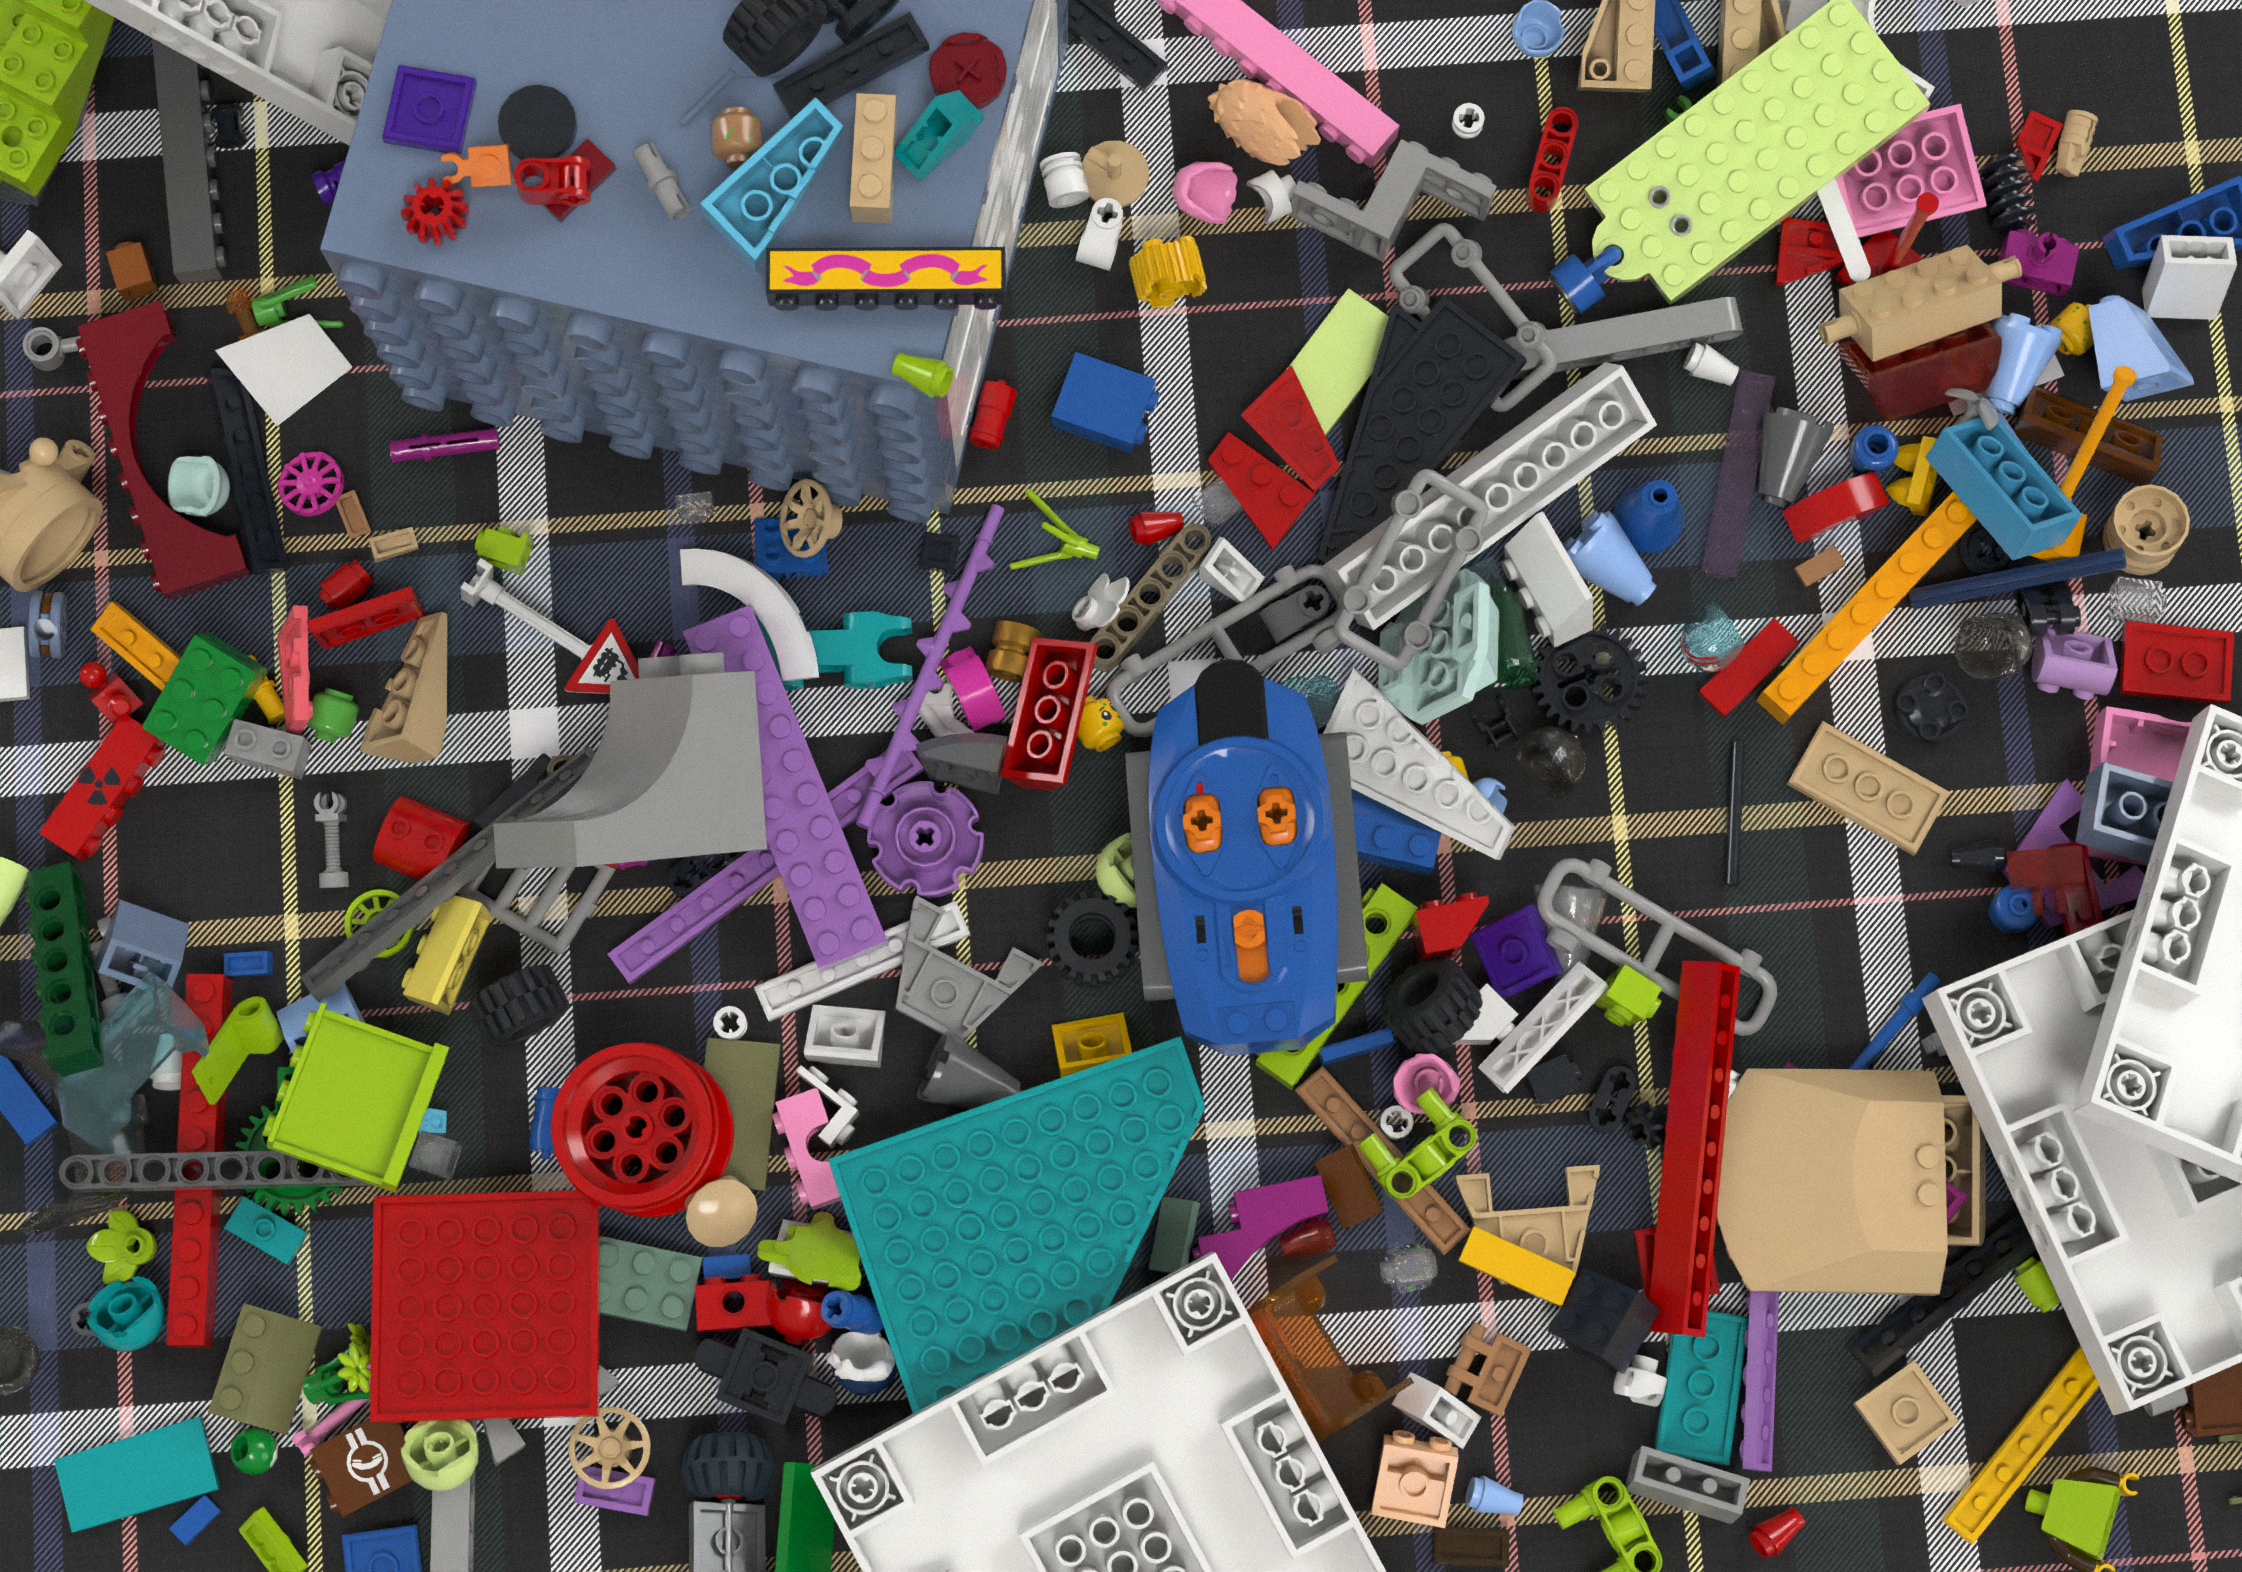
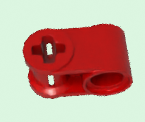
[513,156,591,206]

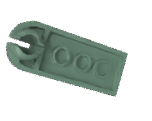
[600,1236,702,1332]

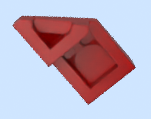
[2015,110,2063,183]

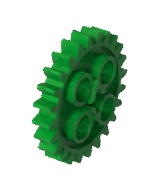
[235,1099,348,1216]

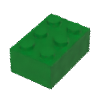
[141,632,269,766]

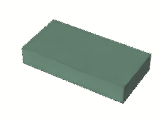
[1149,1197,1200,1274]

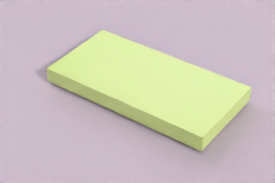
[1287,288,1389,436]

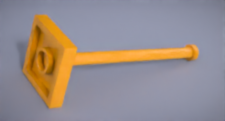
[2031,366,2137,562]

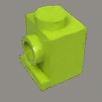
[475,527,534,576]

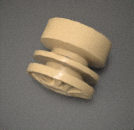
[2102,484,2190,576]

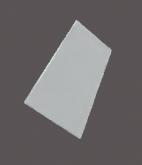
[215,314,352,426]

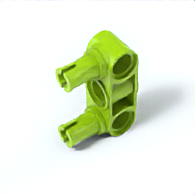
[1358,1087,1477,1200]
[1552,1476,1662,1572]

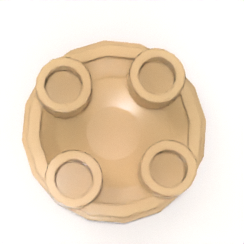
[685,1176,758,1247]

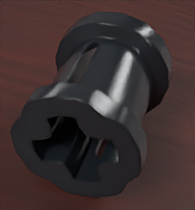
[212,104,247,149]

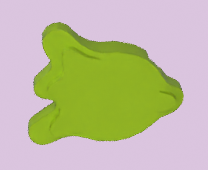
[757,1212,861,1291]

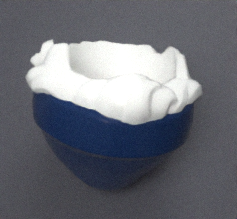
[827,1332,897,1396]

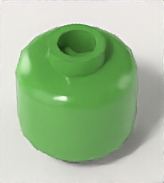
[307,688,359,743]

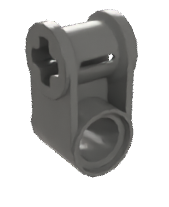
[1259,585,1330,645]

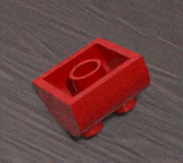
[373,795,472,881]

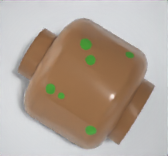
[711,107,763,169]

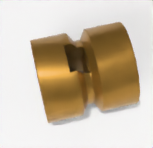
[985,621,1041,683]

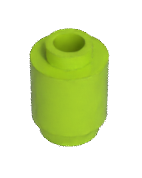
[2013,1255,2061,1313]

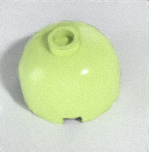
[1095,833,1137,908]
[401,1420,479,1492]

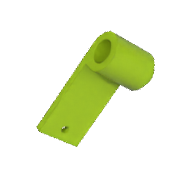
[192,996,284,1105]

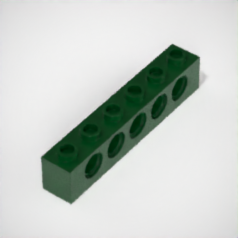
[24,861,105,1077]

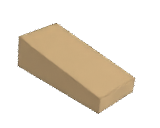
[369,527,419,563]

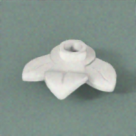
[1072,572,1130,631]

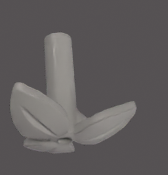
[1944,388,1999,431]

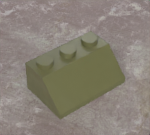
[208,1303,323,1435]

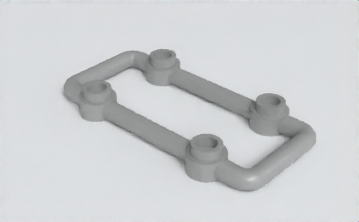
[1389,223,1557,412]
[1334,469,1488,671]

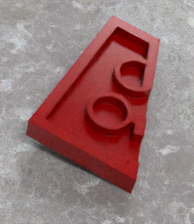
[1207,432,1315,552]

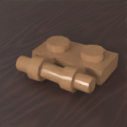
[1443,1322,1532,1417]

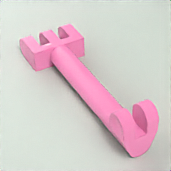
[291,1362,371,1457]

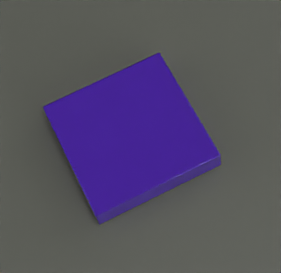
[382,65,477,155]
[1470,904,1564,1000]

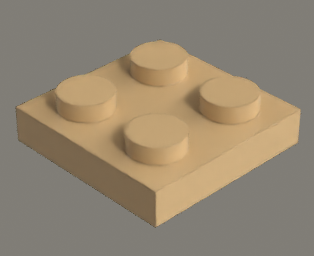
[1853,1360,1959,1465]

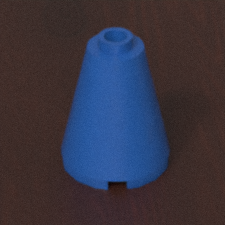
[1613,480,1684,553]

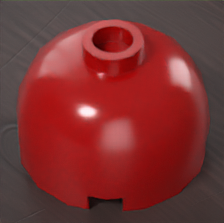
[766,1280,832,1345]

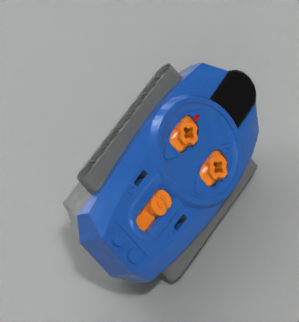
[1125,659,1369,1056]

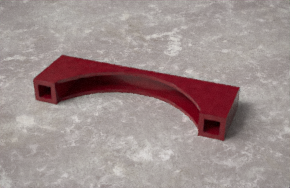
[76,300,250,601]

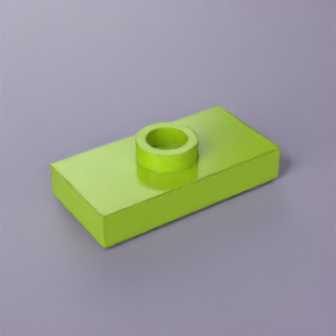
[238,1507,308,1572]

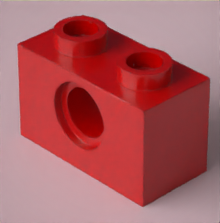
[695,1274,774,1333]

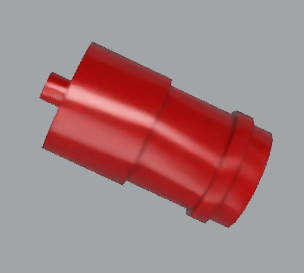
[969,380,1017,450]

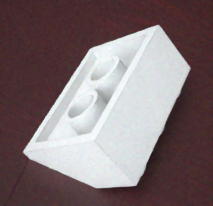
[1502,511,1593,647]

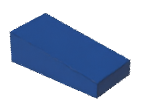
[224,951,273,977]
[703,1254,752,1280]
[169,1495,222,1545]

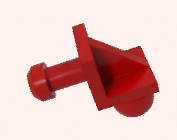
[79,661,143,726]

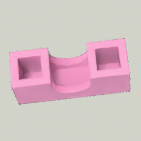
[772,1088,841,1210]

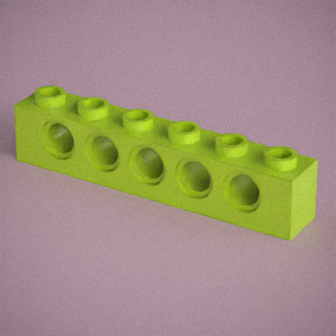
[1256,883,1418,1090]

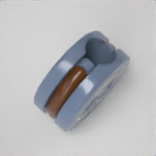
[28,591,68,659]

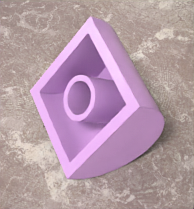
[2031,626,2118,700]

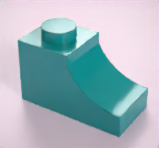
[894,90,986,181]

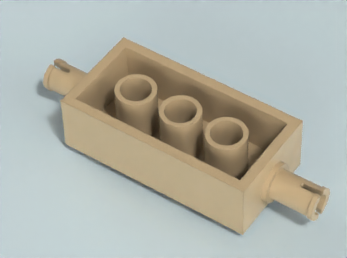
[1818,245,2022,362]

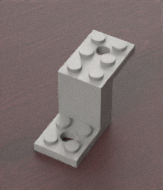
[1290,139,1497,262]

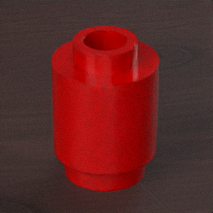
[318,560,373,611]

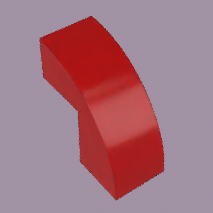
[1782,472,1890,543]

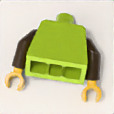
[2025,1466,2139,1572]

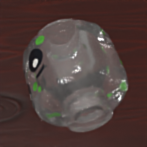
[1380,1242,1438,1294]

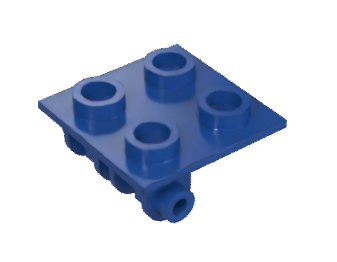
[754,516,829,580]

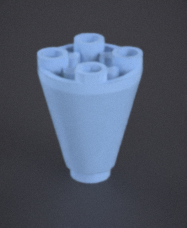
[1986,313,2062,415]
[1562,511,1657,606]

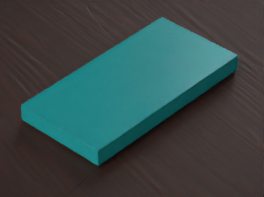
[1654,1310,1749,1466]
[54,1417,221,1533]

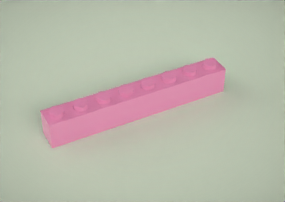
[1157,0,1399,168]

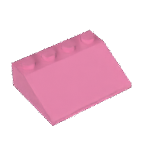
[1836,104,1987,238]

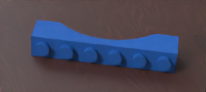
[1654,0,1718,92]

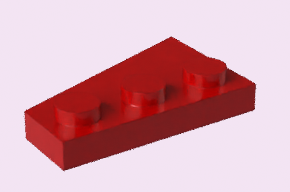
[1241,365,1341,492]

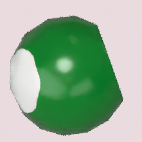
[230,1427,279,1475]

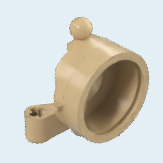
[0,437,103,592]

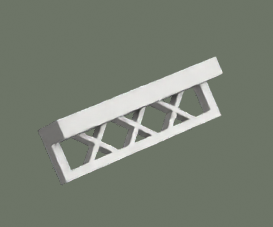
[1478,961,1609,1094]

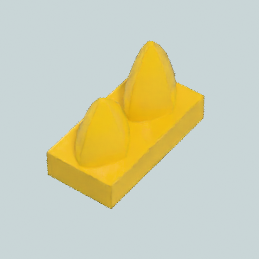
[1886,436,1938,517]

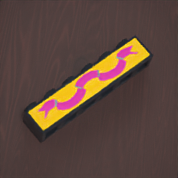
[766,247,1006,311]

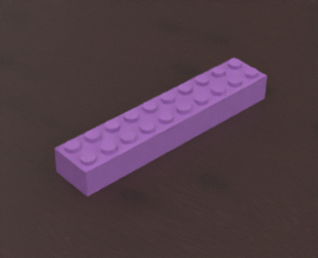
[682,605,888,973]

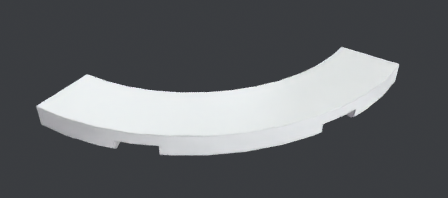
[680,549,819,681]

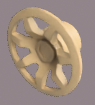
[780,479,843,558]
[568,1407,651,1489]

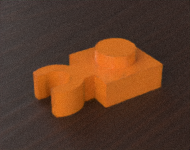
[441,144,513,187]

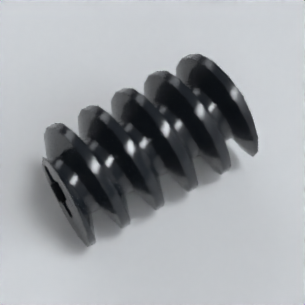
[1981,153,2036,233]

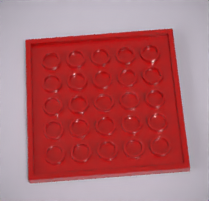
[370,1190,600,1423]

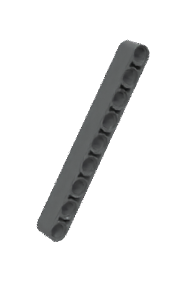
[59,1151,374,1193]

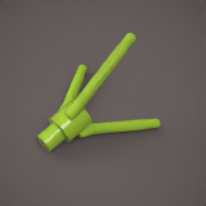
[1010,489,1100,570]

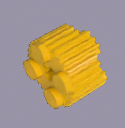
[1129,236,1207,309]

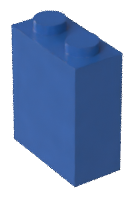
[1051,352,1160,454]

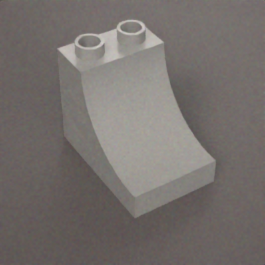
[493,652,767,868]

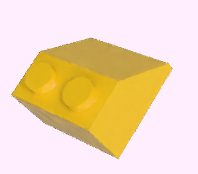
[1052,1012,1132,1078]

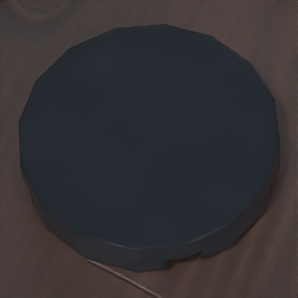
[498,85,578,160]

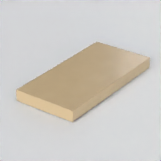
[1787,721,1950,856]

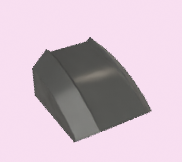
[915,733,1007,795]

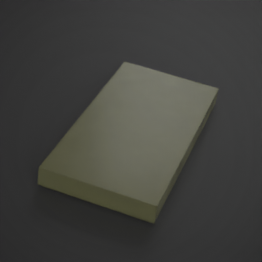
[704,1038,781,1192]

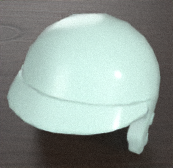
[168,456,230,517]

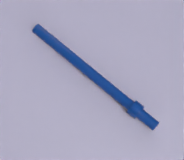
[1848,972,1940,1070]

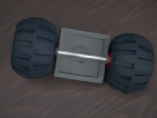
[681,1432,775,1572]

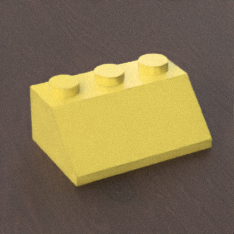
[402,895,492,1016]

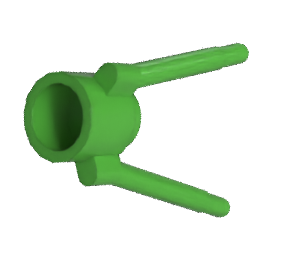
[252,276,344,329]

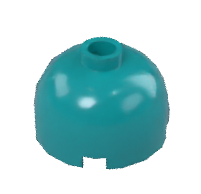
[87,1276,166,1352]

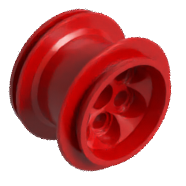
[551,1042,734,1218]

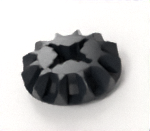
[1959,523,2016,576]

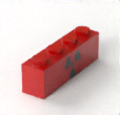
[39,715,167,862]

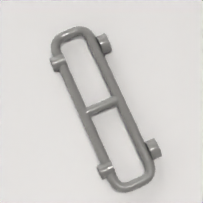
[1106,564,1342,737]
[1537,858,1778,1036]

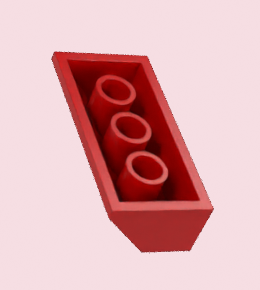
[1000,637,1098,791]

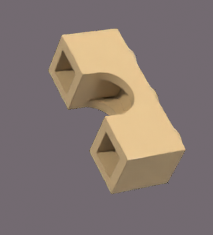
[850,93,898,224]

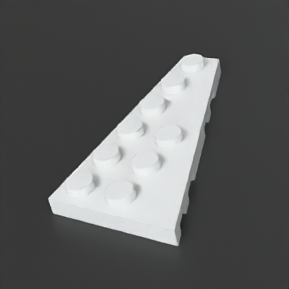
[1323,668,1515,860]

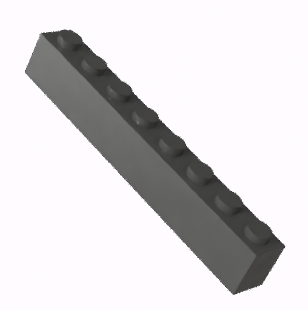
[152,38,228,284]

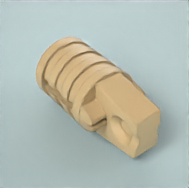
[2056,110,2098,177]

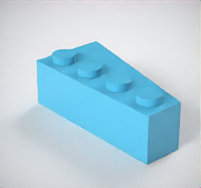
[700,97,843,271]

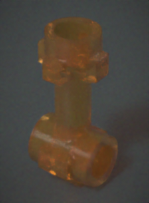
[226,290,266,342]

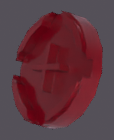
[929,32,1007,109]

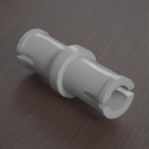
[633,143,692,222]

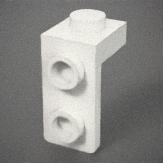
[796,1065,860,1149]

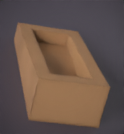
[336,490,372,540]
[1794,545,1846,588]

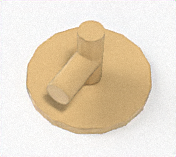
[1082,140,1149,208]

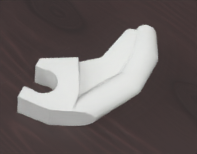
[918,683,975,738]

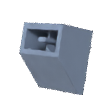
[93,899,190,997]

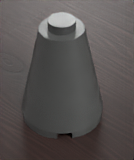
[1758,406,1835,508]
[917,1031,1022,1109]

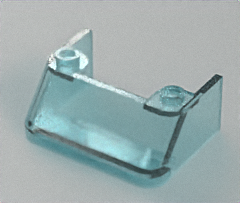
[57,973,210,1154]

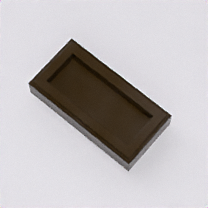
[1433,1526,1510,1568]

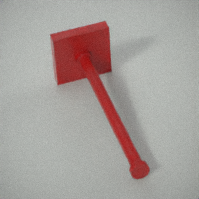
[1835,192,1939,287]

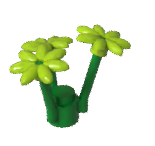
[303,1323,371,1406]

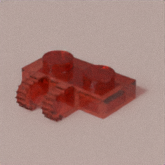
[2007,846,2085,916]

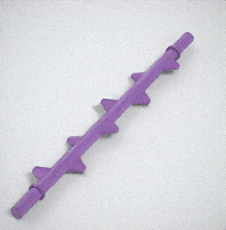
[856,504,1004,829]

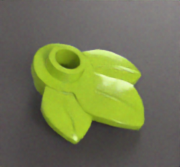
[86,1210,157,1284]

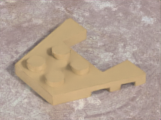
[1455,1165,1600,1285]

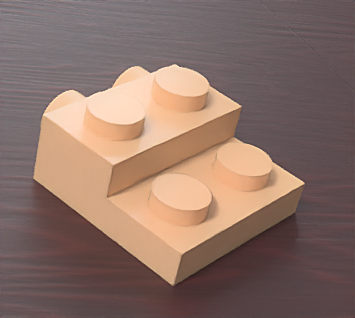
[1371,1430,1459,1528]

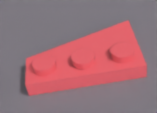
[277,605,313,735]

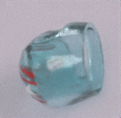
[1680,602,1745,672]

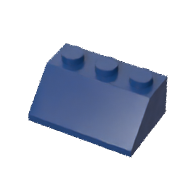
[1352,789,1441,876]

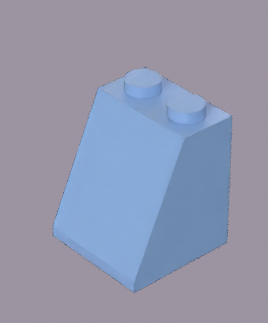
[2088,295,2194,402]

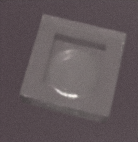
[675,492,716,522]

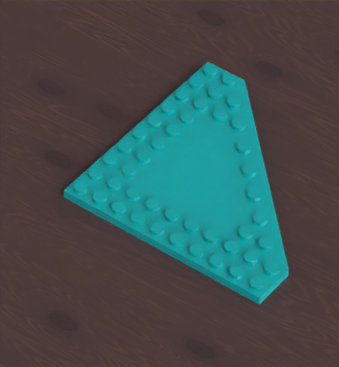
[828,1036,1205,1414]

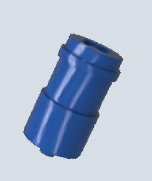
[528,1087,561,1159]
[821,1290,884,1335]

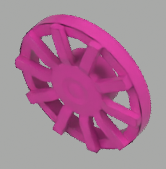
[277,451,344,516]

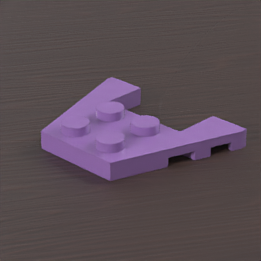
[2002,779,2145,929]

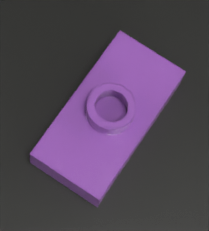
[574,1466,656,1516]

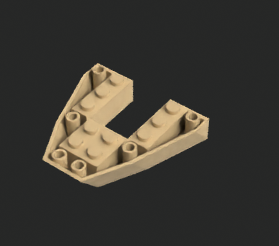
[1577,0,1787,93]

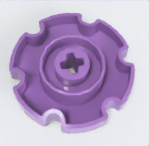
[867,781,984,899]

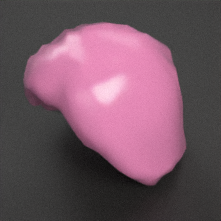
[1172,162,1238,224]
[1393,1053,1460,1114]

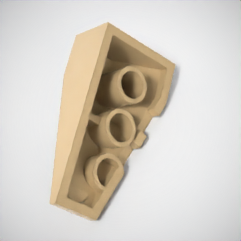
[360,612,447,764]

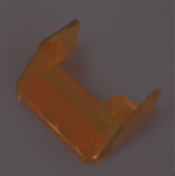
[1247,1255,1414,1442]

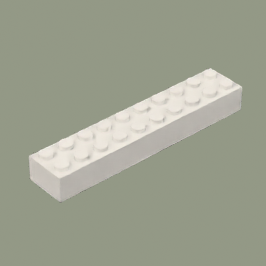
[1323,362,1657,630]

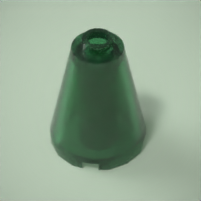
[1483,587,1538,690]

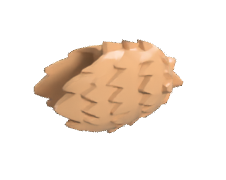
[1208,79,1321,166]

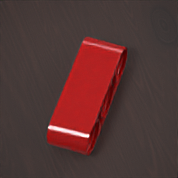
[1525,107,1578,213]

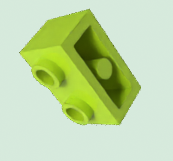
[1593,964,1662,1027]

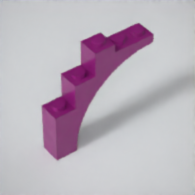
[1192,1175,1329,1282]

